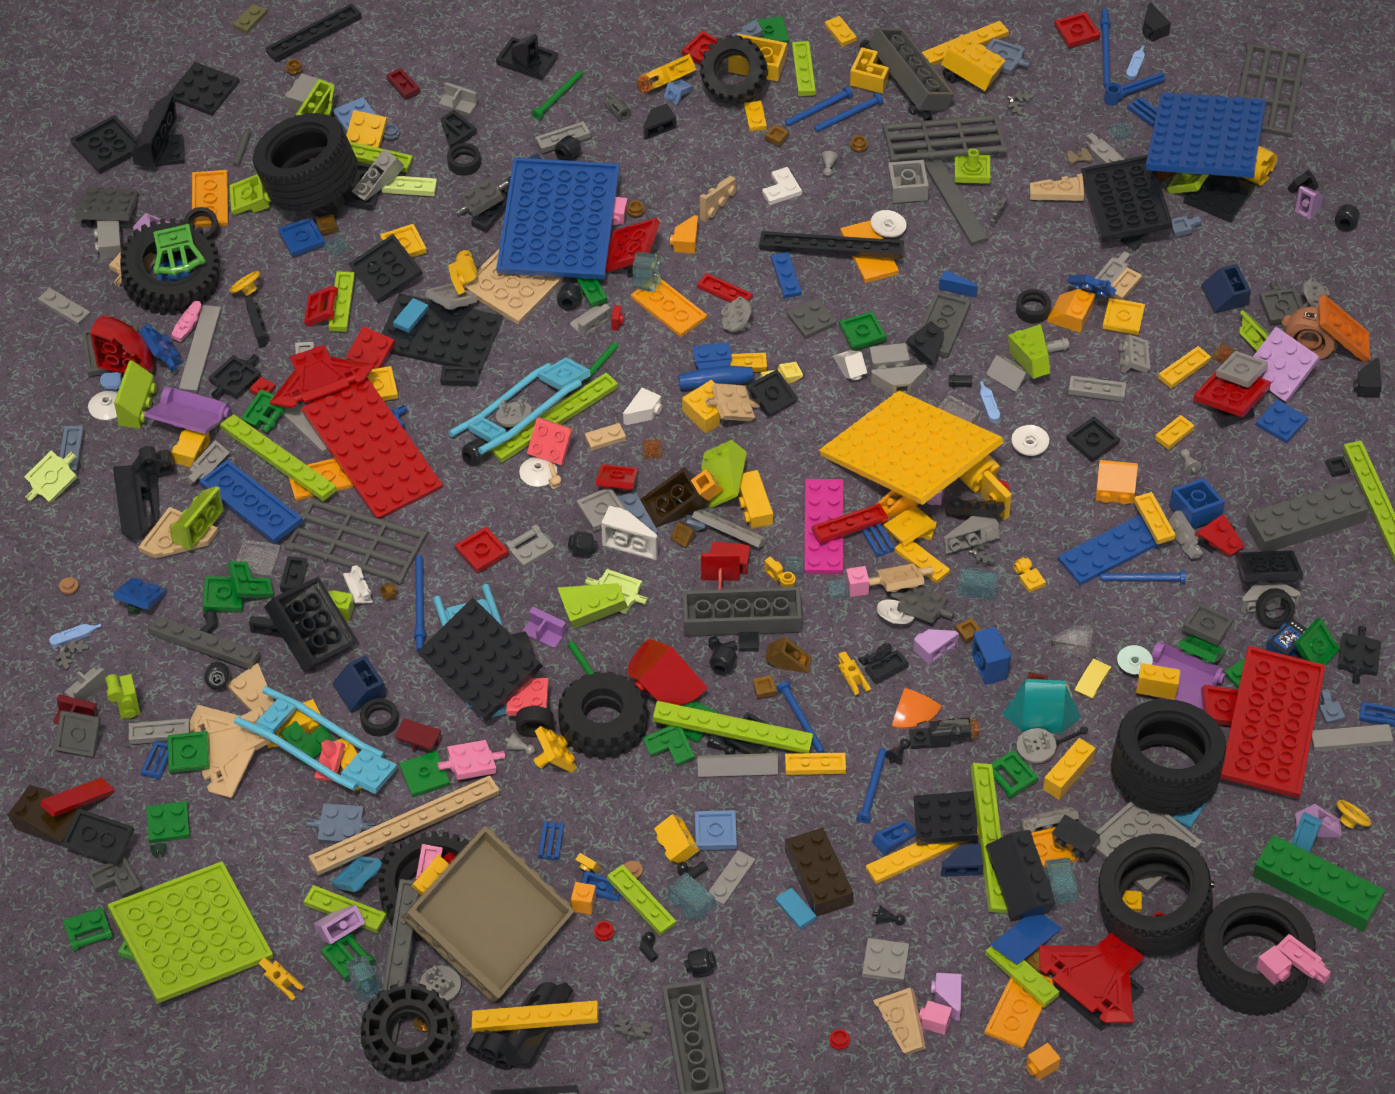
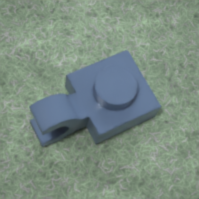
[1171,216,1202,237]
[1318,689,1345,725]

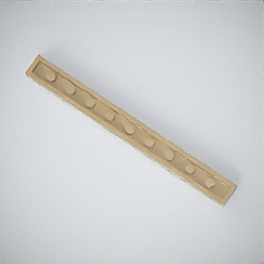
[308,775,499,875]

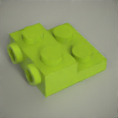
[229,174,271,215]

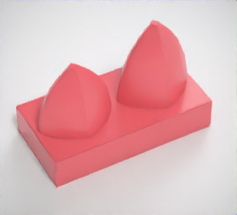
[314,740,345,782]

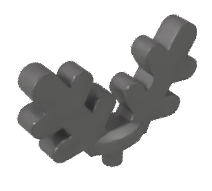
[1007,91,1034,116]
[990,197,1008,227]
[968,541,994,566]
[55,639,89,670]
[614,1015,653,1042]

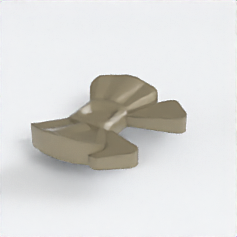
[1067,148,1092,165]

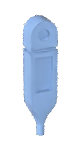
[1126,45,1145,80]
[980,381,1000,423]
[49,624,102,648]

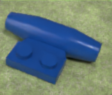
[678,342,754,390]

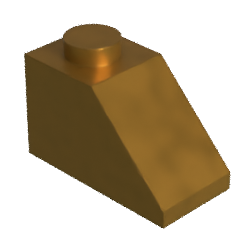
[765,637,812,673]

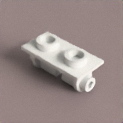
[343,565,373,603]

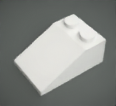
[601,506,658,560]

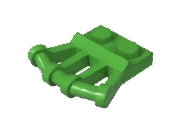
[153,224,206,276]

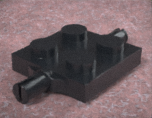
[209,354,262,399]
[1337,626,1381,684]

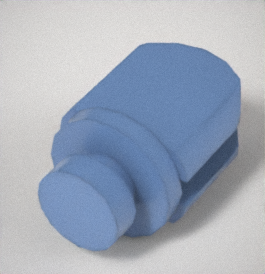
[100,372,123,391]

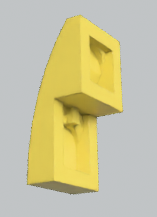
[760,362,803,384]
[1075,659,1111,699]

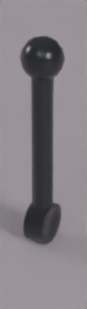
[1056,726,1088,747]

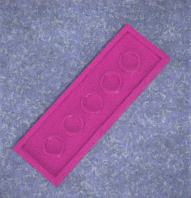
[804,479,843,574]

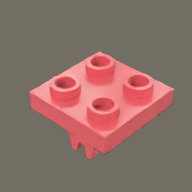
[527,417,573,465]
[506,678,549,716]

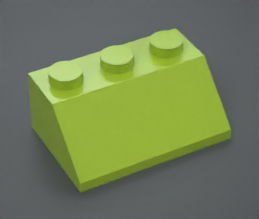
[114,360,157,429]
[170,486,224,550]

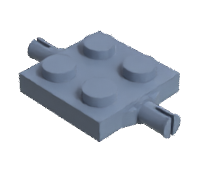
[985,38,1031,75]
[306,803,376,844]

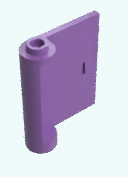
[144,386,232,434]
[1134,641,1226,710]

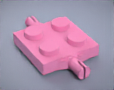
[437,740,505,780]

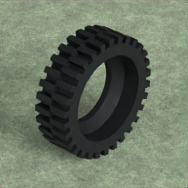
[120,218,220,315]
[378,831,469,943]

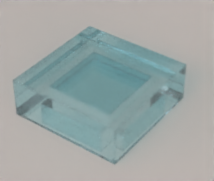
[1110,122,1132,140]
[324,235,350,257]
[784,556,805,575]
[826,578,849,600]

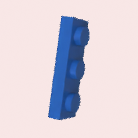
[771,252,802,299]

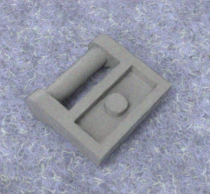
[504,524,555,569]

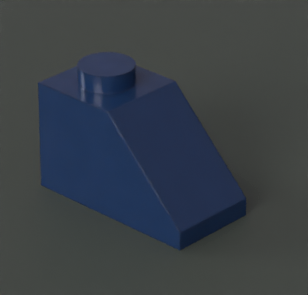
[941,843,983,877]

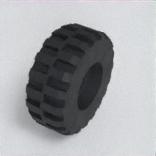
[558,671,648,759]
[361,982,456,1082]

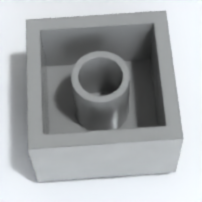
[888,160,929,203]

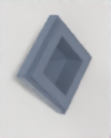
[685,514,705,531]

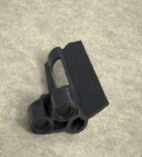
[113,446,175,540]
[466,982,574,1070]

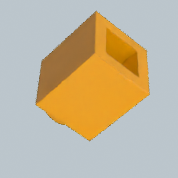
[691,469,723,501]
[571,882,596,915]
[1026,1043,1061,1080]

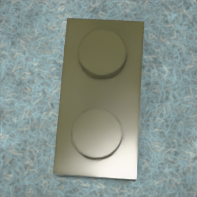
[233,4,267,34]

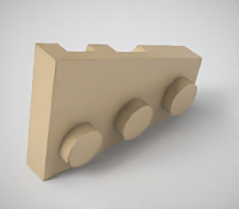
[1030,173,1084,201]
[700,176,737,222]
[227,663,274,712]
[873,988,926,1055]

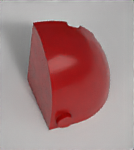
[90,315,154,374]
[627,638,708,705]

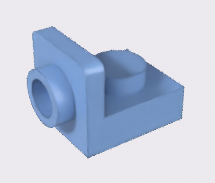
[664,78,693,105]

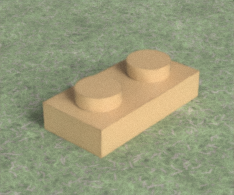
[1111,267,1142,300]
[584,423,626,451]

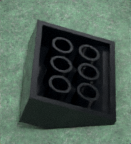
[264,577,358,673]

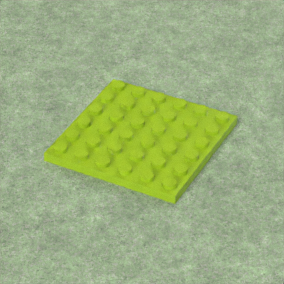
[108,861,273,1004]

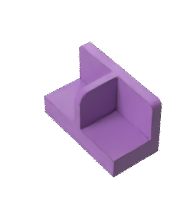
[522,607,567,649]

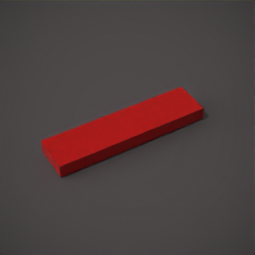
[811,503,888,544]
[40,777,115,817]

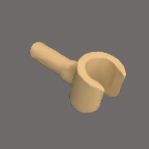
[548,463,561,489]

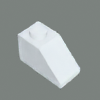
[833,350,867,381]
[623,388,663,425]

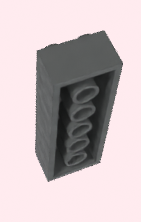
[868,28,955,111]
[1246,481,1369,552]
[683,587,802,636]
[662,980,724,1094]

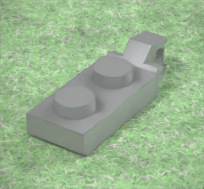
[1086,133,1125,164]
[1095,251,1130,284]
[186,440,230,486]
[1168,511,1203,559]
[1021,807,1079,832]

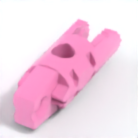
[171,301,202,342]

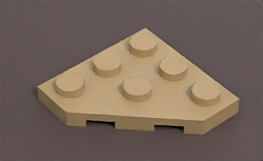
[138,507,218,559]

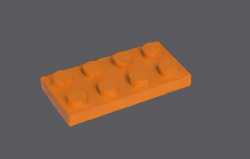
[1318,295,1370,362]

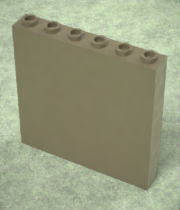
[401,826,575,1003]

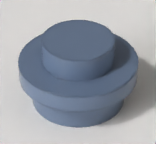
[383,124,400,140]

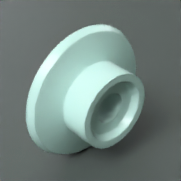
[1117,645,1153,675]

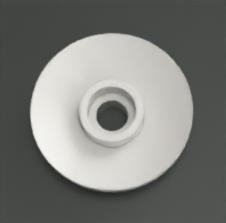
[871,210,906,237]
[88,391,117,420]
[1012,425,1049,456]
[519,457,557,487]
[877,600,914,624]

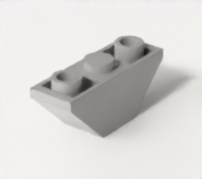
[871,365,927,396]
[1240,581,1301,612]

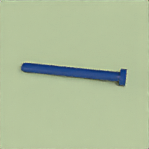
[785,86,853,126]
[814,92,883,132]
[1100,570,1186,584]
[777,681,824,753]
[856,748,886,824]

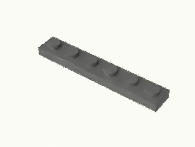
[148,616,260,669]

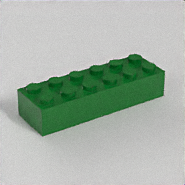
[1252,835,1385,932]

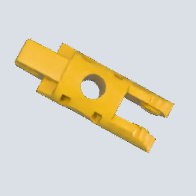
[838,652,871,696]
[259,957,304,1001]

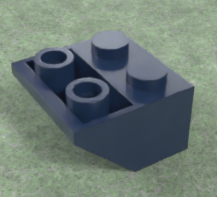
[1201,264,1251,313]
[332,655,386,713]

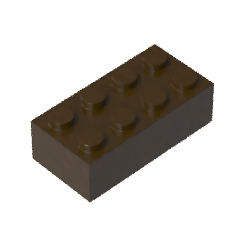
[785,827,854,916]

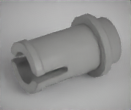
[1046,337,1069,353]

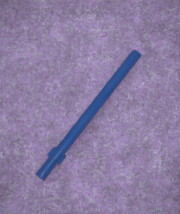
[1100,9,1111,88]
[414,556,426,652]

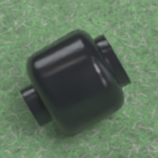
[555,136,581,161]
[1335,204,1360,231]
[556,283,582,310]
[462,438,489,466]
[568,531,597,557]
[709,646,737,675]
[204,662,230,690]
[684,948,716,977]

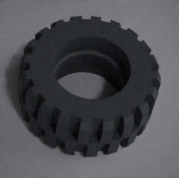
[700,35,768,105]

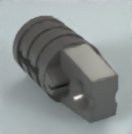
[604,93,631,122]

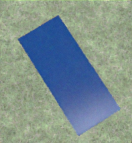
[991,915,1062,965]

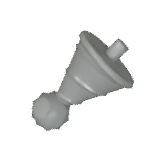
[821,151,838,177]
[1180,449,1202,474]
[505,732,536,755]

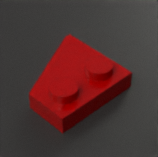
[1194,514,1245,557]

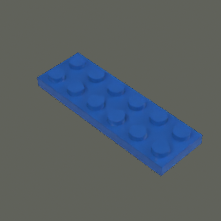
[199,460,303,544]
[1058,514,1165,586]

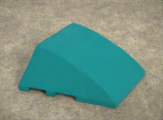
[1002,679,1081,734]

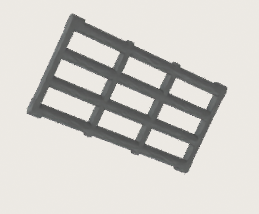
[1236,44,1307,137]
[882,114,1007,162]
[285,497,428,585]

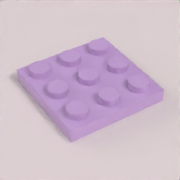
[1253,327,1321,403]

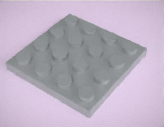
[1095,801,1202,894]

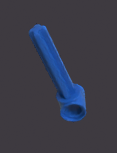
[1104,73,1166,106]

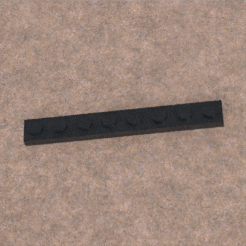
[759,231,904,259]

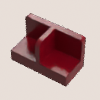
[53,694,99,725]
[395,718,442,753]

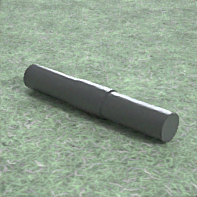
[232,130,251,167]

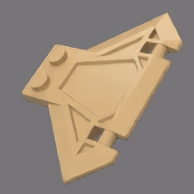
[189,705,272,798]

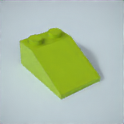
[701,440,747,508]

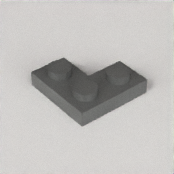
[87,856,142,898]

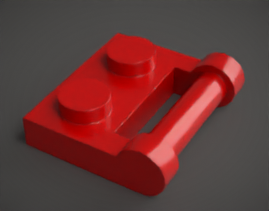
[304,286,338,327]

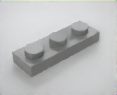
[535,121,591,153]
[38,288,91,327]
[1068,376,1126,402]
[129,718,190,744]
[706,850,755,907]

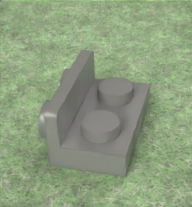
[1119,334,1150,373]

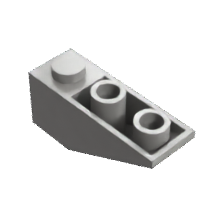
[352,149,405,201]
[944,516,1000,554]

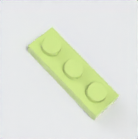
[382,176,437,196]

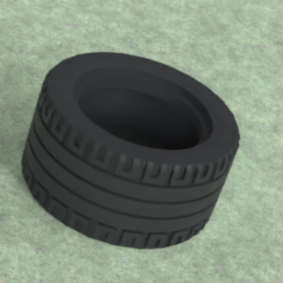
[253,113,358,212]
[1111,699,1227,814]
[1098,833,1213,956]
[1197,893,1316,1016]

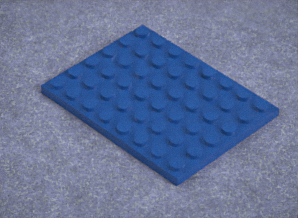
[1146,92,1266,178]
[496,158,620,279]

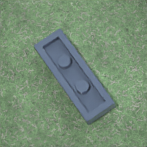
[60,426,84,475]
[617,491,658,536]

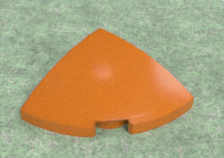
[892,688,942,729]

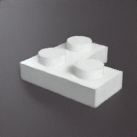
[762,167,802,205]

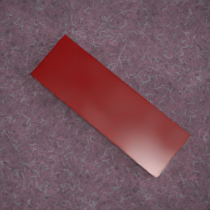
[697,273,753,303]

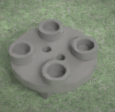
[1302,278,1330,307]
[721,297,751,332]
[496,399,532,428]
[1017,728,1056,764]
[419,965,461,1002]

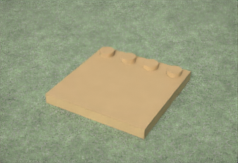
[464,249,563,325]

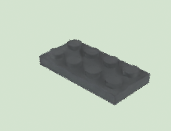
[919,291,971,358]

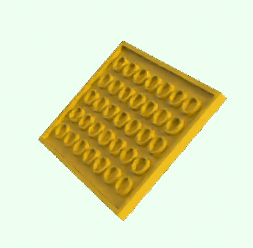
[819,391,1003,505]

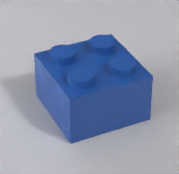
[1169,478,1225,528]
[971,627,1011,685]

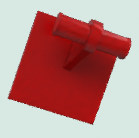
[701,553,740,590]

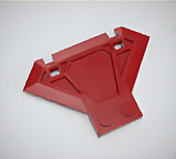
[269,345,375,408]
[1039,932,1144,1023]

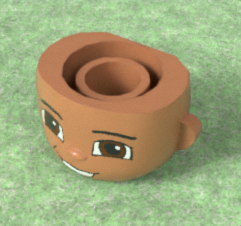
[1282,307,1338,359]

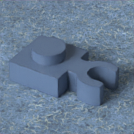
[732,20,764,38]

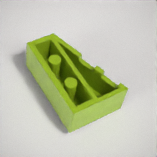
[296,79,334,116]
[1008,324,1050,379]
[558,583,628,628]

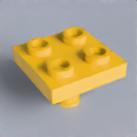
[534,726,577,772]

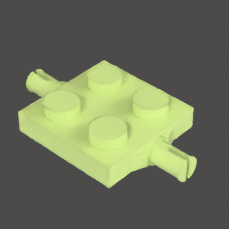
[24,450,78,503]
[585,569,648,614]

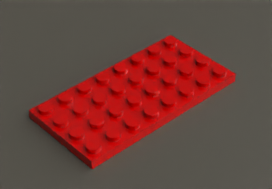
[301,377,443,519]
[1220,646,1325,798]

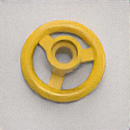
[229,271,260,296]
[1336,800,1372,829]

